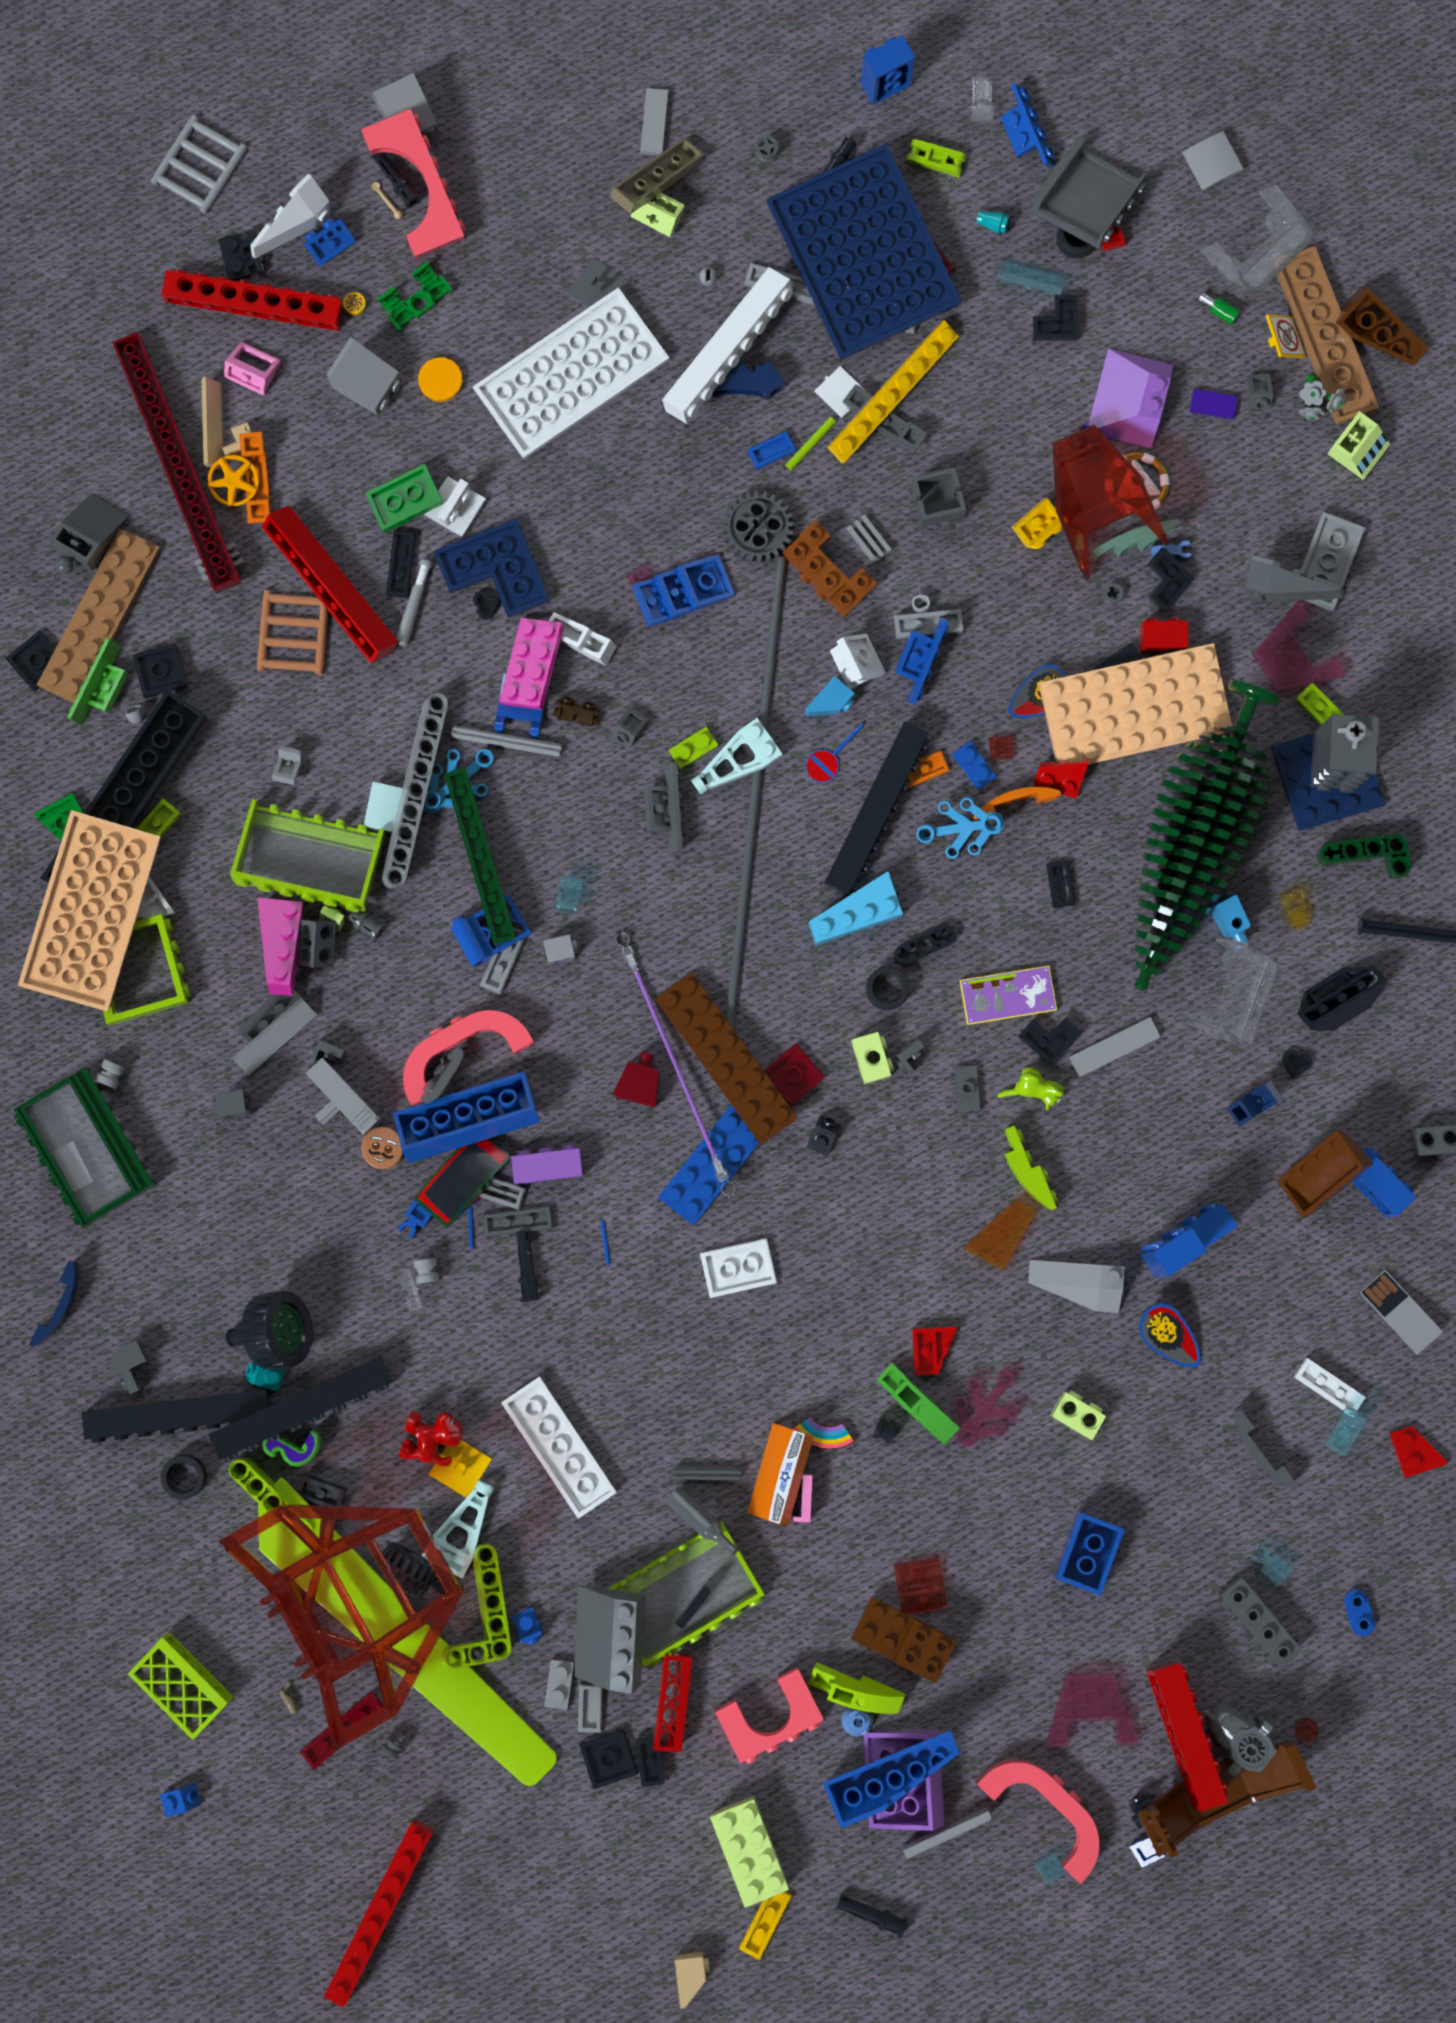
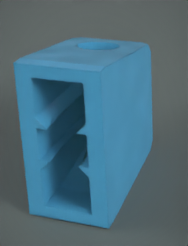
[1206,894,1251,947]

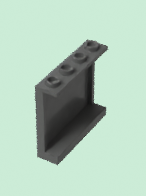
[1030,137,1147,249]

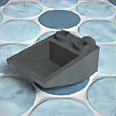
[49,494,129,575]

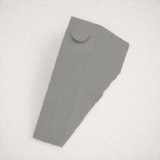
[1028,1260,1125,1313]

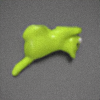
[997,1067,1065,1111]

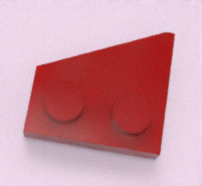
[1033,758,1090,799]
[912,1327,957,1375]
[1389,1426,1447,1478]

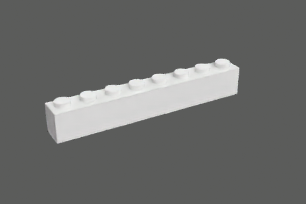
[662,267,793,424]

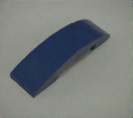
[29,1260,79,1347]

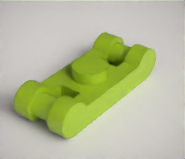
[905,139,966,178]

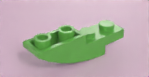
[876,1363,961,1445]

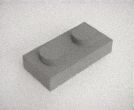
[544,1659,574,1710]

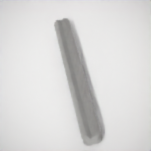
[451,725,562,757]

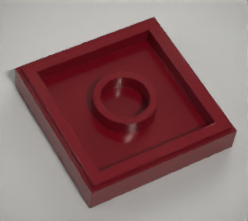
[764,1043,826,1107]

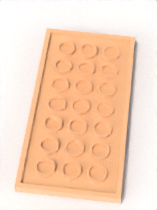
[1038,643,1232,765]
[18,810,161,1012]

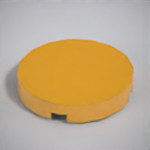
[418,357,463,402]

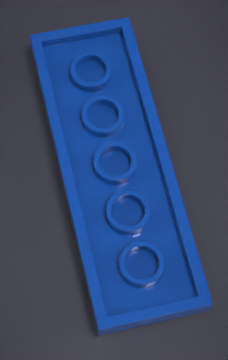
[658,1105,759,1226]

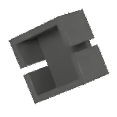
[910,467,966,527]

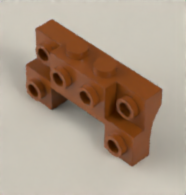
[783,520,877,618]

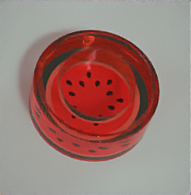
[1294,1717,1319,1742]

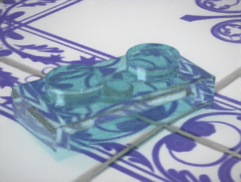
[1324,1405,1368,1456]

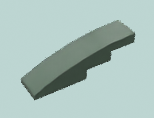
[1090,519,1181,562]

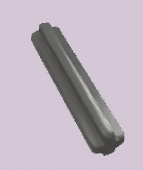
[673,1467,742,1480]

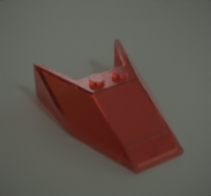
[1052,424,1169,581]

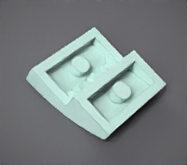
[364,782,418,836]

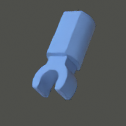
[1151,541,1191,560]

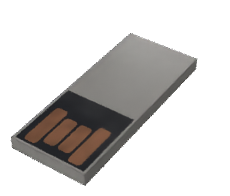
[1359,1270,1443,1355]

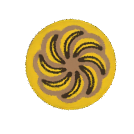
[343,292,366,316]

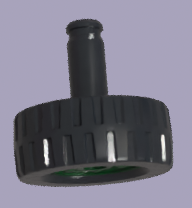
[225,1291,313,1370]

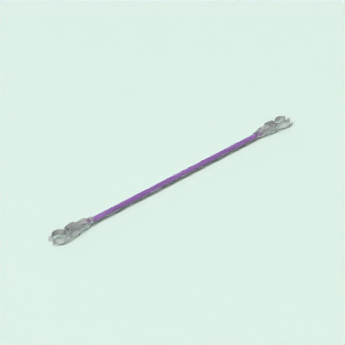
[615,930,735,1199]

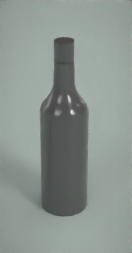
[666,1487,739,1556]

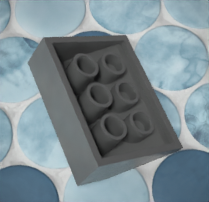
[573,1585,646,1694]

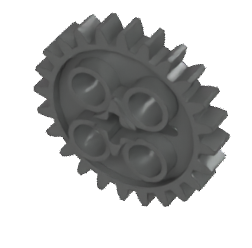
[722,490,794,564]

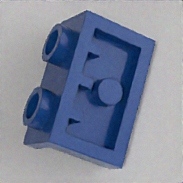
[302,217,356,267]

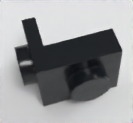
[806,1116,840,1156]
[1129,1792,1154,1830]

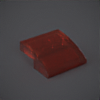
[893,1557,948,1614]

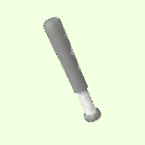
[396,559,433,646]

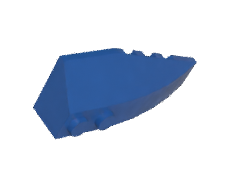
[823,1730,960,1828]

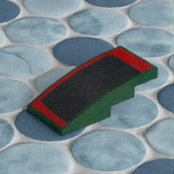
[414,1138,511,1228]

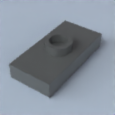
[954,1065,980,1113]

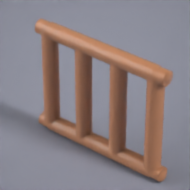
[257,590,329,675]

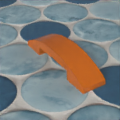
[239,432,271,524]
[972,787,1061,821]

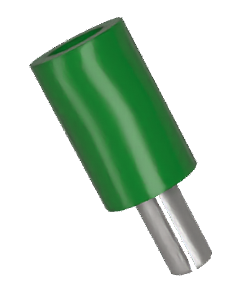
[1199,293,1240,325]

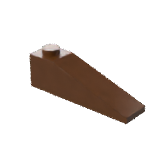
[1336,287,1429,366]

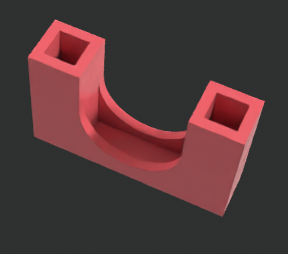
[715,1666,824,1764]

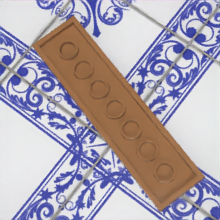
[1272,246,1379,425]
[37,528,160,703]

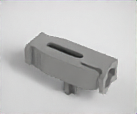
[305,1057,383,1135]

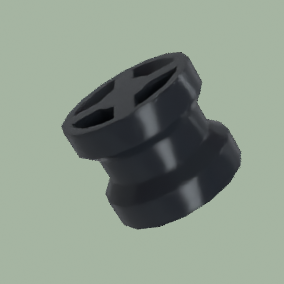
[872,1416,898,1444]

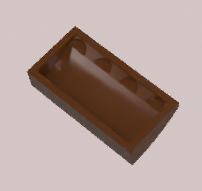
[1277,1129,1373,1218]

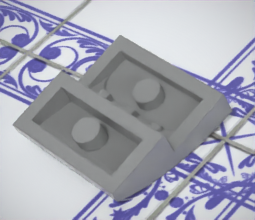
[1182,131,1244,192]

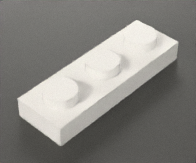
[1293,1358,1366,1416]

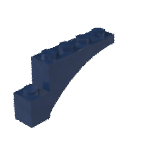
[663,358,785,414]

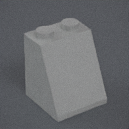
[371,73,437,136]
[326,337,401,415]

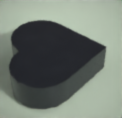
[473,591,501,620]
[1282,1050,1312,1078]

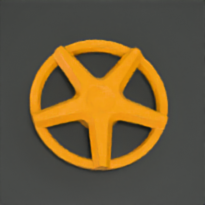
[208,455,259,506]

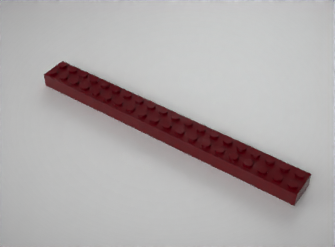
[112,331,242,594]

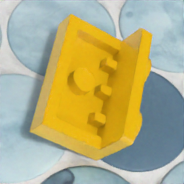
[1012,498,1067,549]

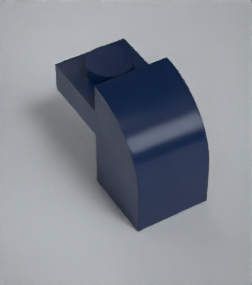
[1227,1080,1283,1127]

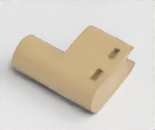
[222,422,252,456]

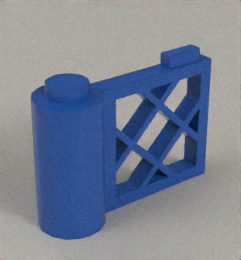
[450,894,532,968]

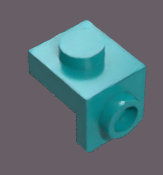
[246,1361,286,1391]

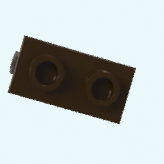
[553,697,601,727]

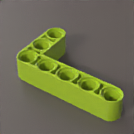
[441,1544,511,1669]

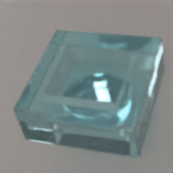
[1033,1851,1067,1886]

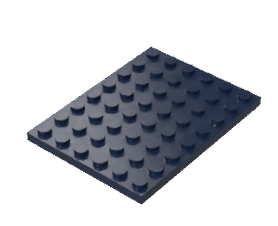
[766,143,962,361]

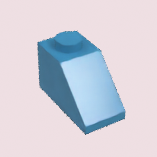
[804,676,855,716]

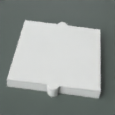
[814,366,866,418]

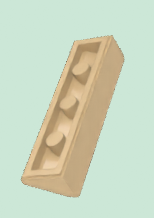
[201,377,223,470]

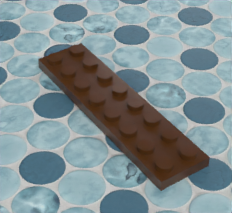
[655,972,798,1146]

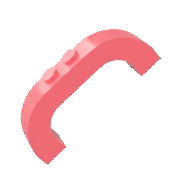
[403,1010,535,1106]
[975,1759,1099,1884]

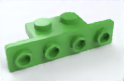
[68,638,129,726]

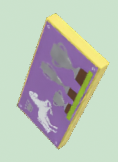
[959,966,1057,1025]

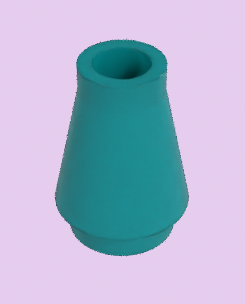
[976,210,1011,235]

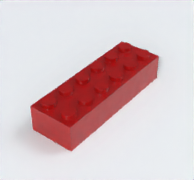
[1146,1662,1229,1812]

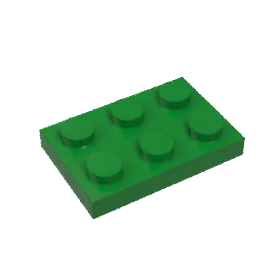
[365,463,444,534]

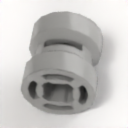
[95,1059,125,1089]
[413,1258,439,1284]

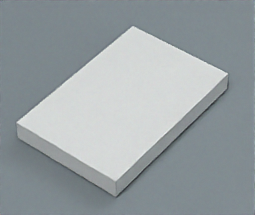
[700,1238,777,1298]

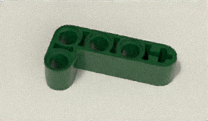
[1316,834,1411,879]

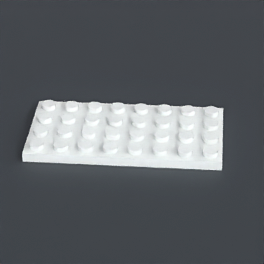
[473,287,670,460]

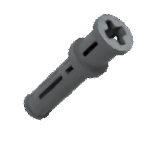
[326,888,386,941]

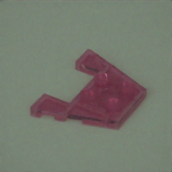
[1252,601,1346,692]
[1046,1673,1138,1747]

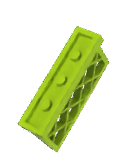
[128,1632,234,1740]

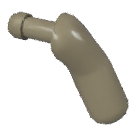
[280,1681,299,1714]

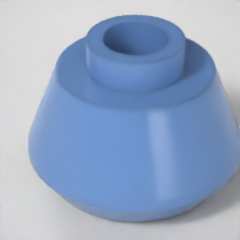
[841,1707,873,1737]

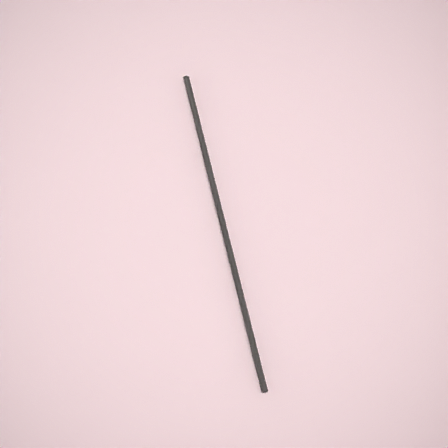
[718,557,786,1089]

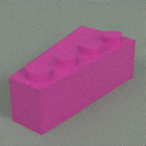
[257,898,305,996]

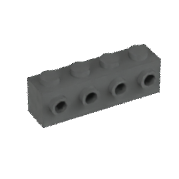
[1217,1575,1303,1669]

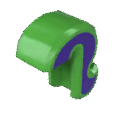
[263,1428,322,1467]

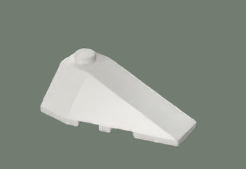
[250,174,330,259]

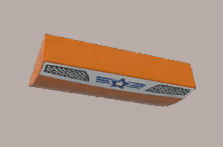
[747,1423,814,1526]

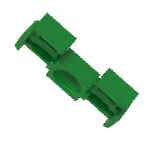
[378,262,452,332]

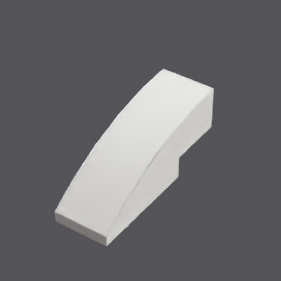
[549,612,617,666]

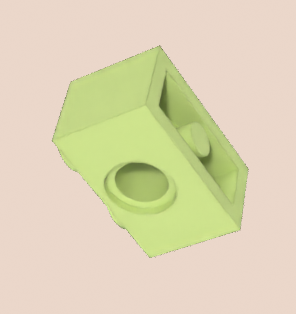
[851,1032,894,1085]

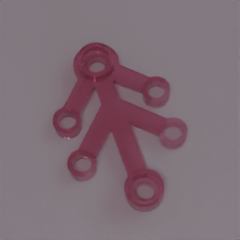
[954,1369,1019,1447]

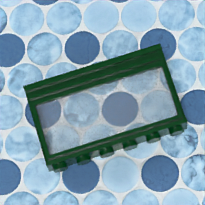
[14,1067,157,1227]

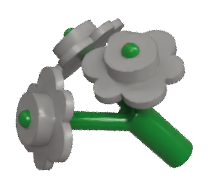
[1299,375,1346,420]

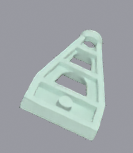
[691,718,783,795]
[421,1480,495,1578]

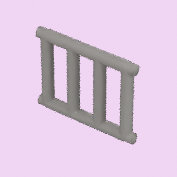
[151,115,248,214]

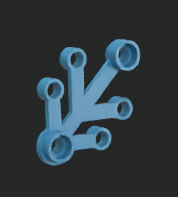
[423,749,494,813]
[916,796,1004,859]

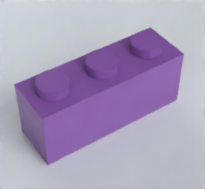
[511,1145,584,1185]

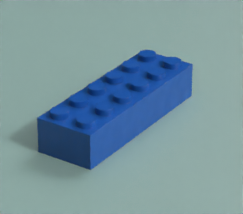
[393,1071,540,1164]

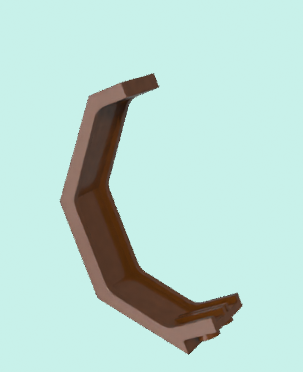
[1138,1740,1316,1858]

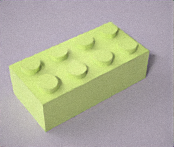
[710,1796,789,1908]

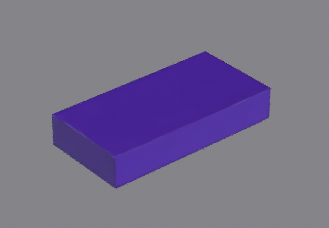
[1189,389,1238,420]

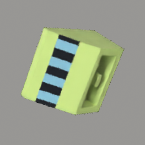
[1328,411,1390,480]

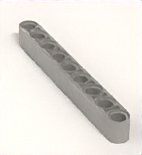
[381,693,448,889]

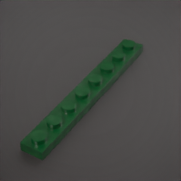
[444,768,516,946]

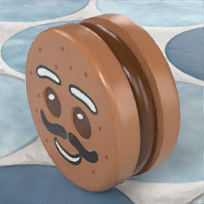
[361,1126,404,1169]

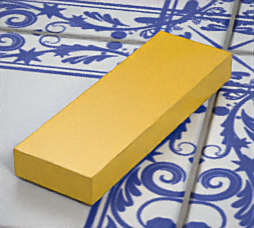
[739,1891,792,1960]

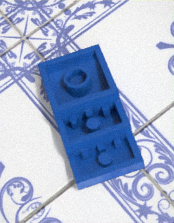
[632,554,735,627]

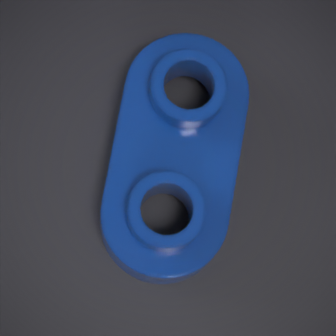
[1344,1589,1375,1636]

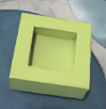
[320,906,344,932]

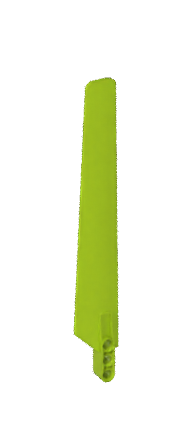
[229,1456,557,1786]

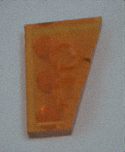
[962,1199,1036,1271]

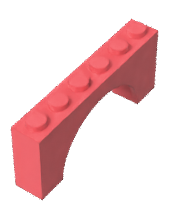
[361,109,466,259]

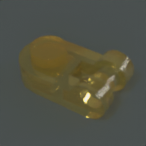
[1279,888,1310,930]

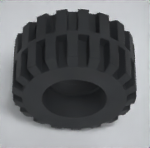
[374,1542,438,1597]

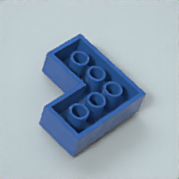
[1139,1202,1238,1278]

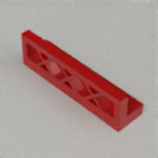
[653,1653,692,1752]

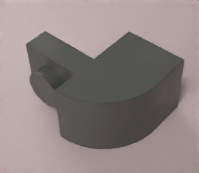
[110,1340,150,1394]

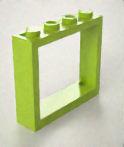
[103,914,191,1026]

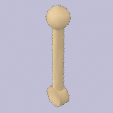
[372,182,403,219]

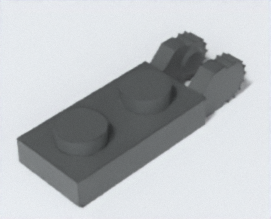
[420,1047,464,1104]

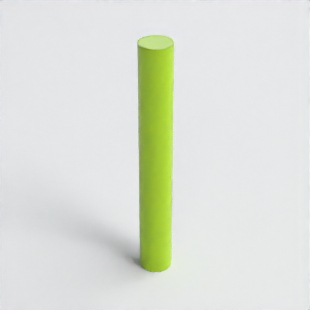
[785,417,836,471]

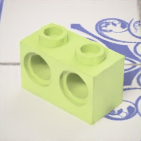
[1050,1390,1106,1440]

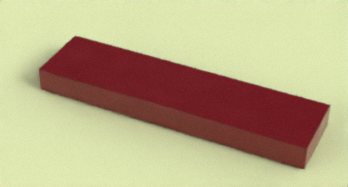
[299,1690,387,1770]

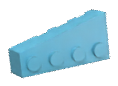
[808,871,903,946]

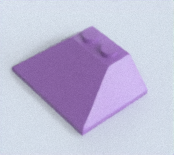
[1086,348,1173,449]

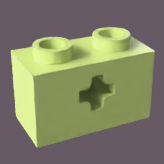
[631,193,685,237]

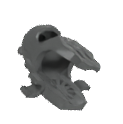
[1202,1702,1277,1778]

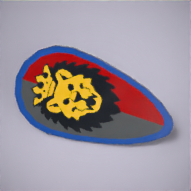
[1006,664,1067,719]
[1137,1303,1201,1368]

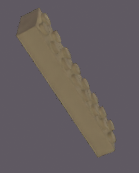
[610,137,704,214]

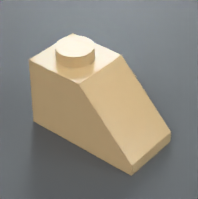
[675,1952,710,2009]

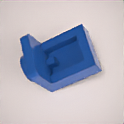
[160,1783,201,1817]

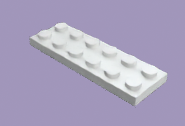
[501,1376,617,1519]

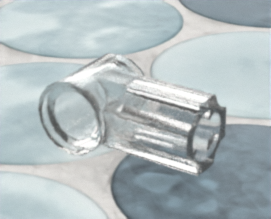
[970,77,994,123]

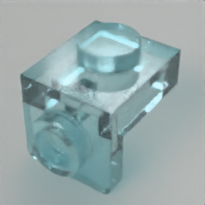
[554,875,583,914]

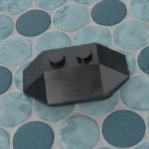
[1297,965,1388,1031]

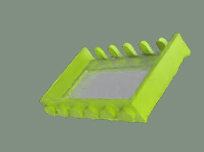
[230,799,386,912]
[607,1520,764,1668]

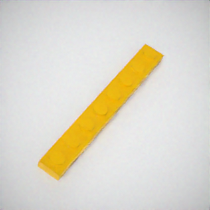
[827,320,959,463]

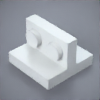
[425,476,486,537]
[830,634,886,690]

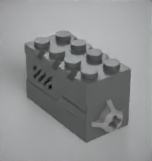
[1311,714,1379,793]

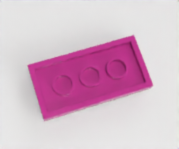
[499,618,564,710]

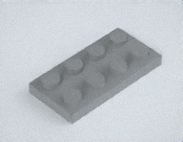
[1300,512,1365,611]

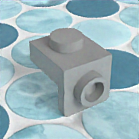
[272,746,302,785]

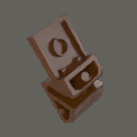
[851,1596,957,1684]

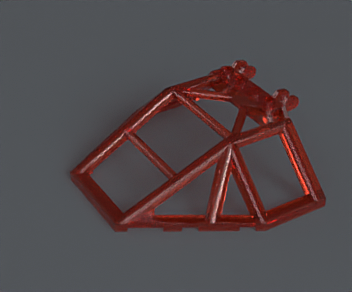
[219,1504,464,1751]

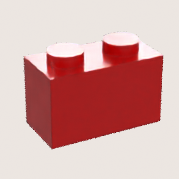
[1140,618,1188,652]

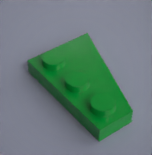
[33,793,84,841]

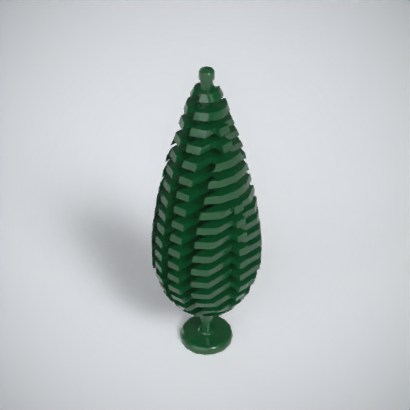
[1135,679,1282,991]

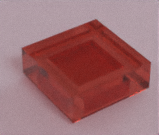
[989,736,1013,761]

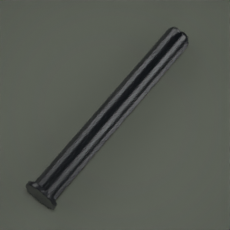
[1357,917,1456,943]

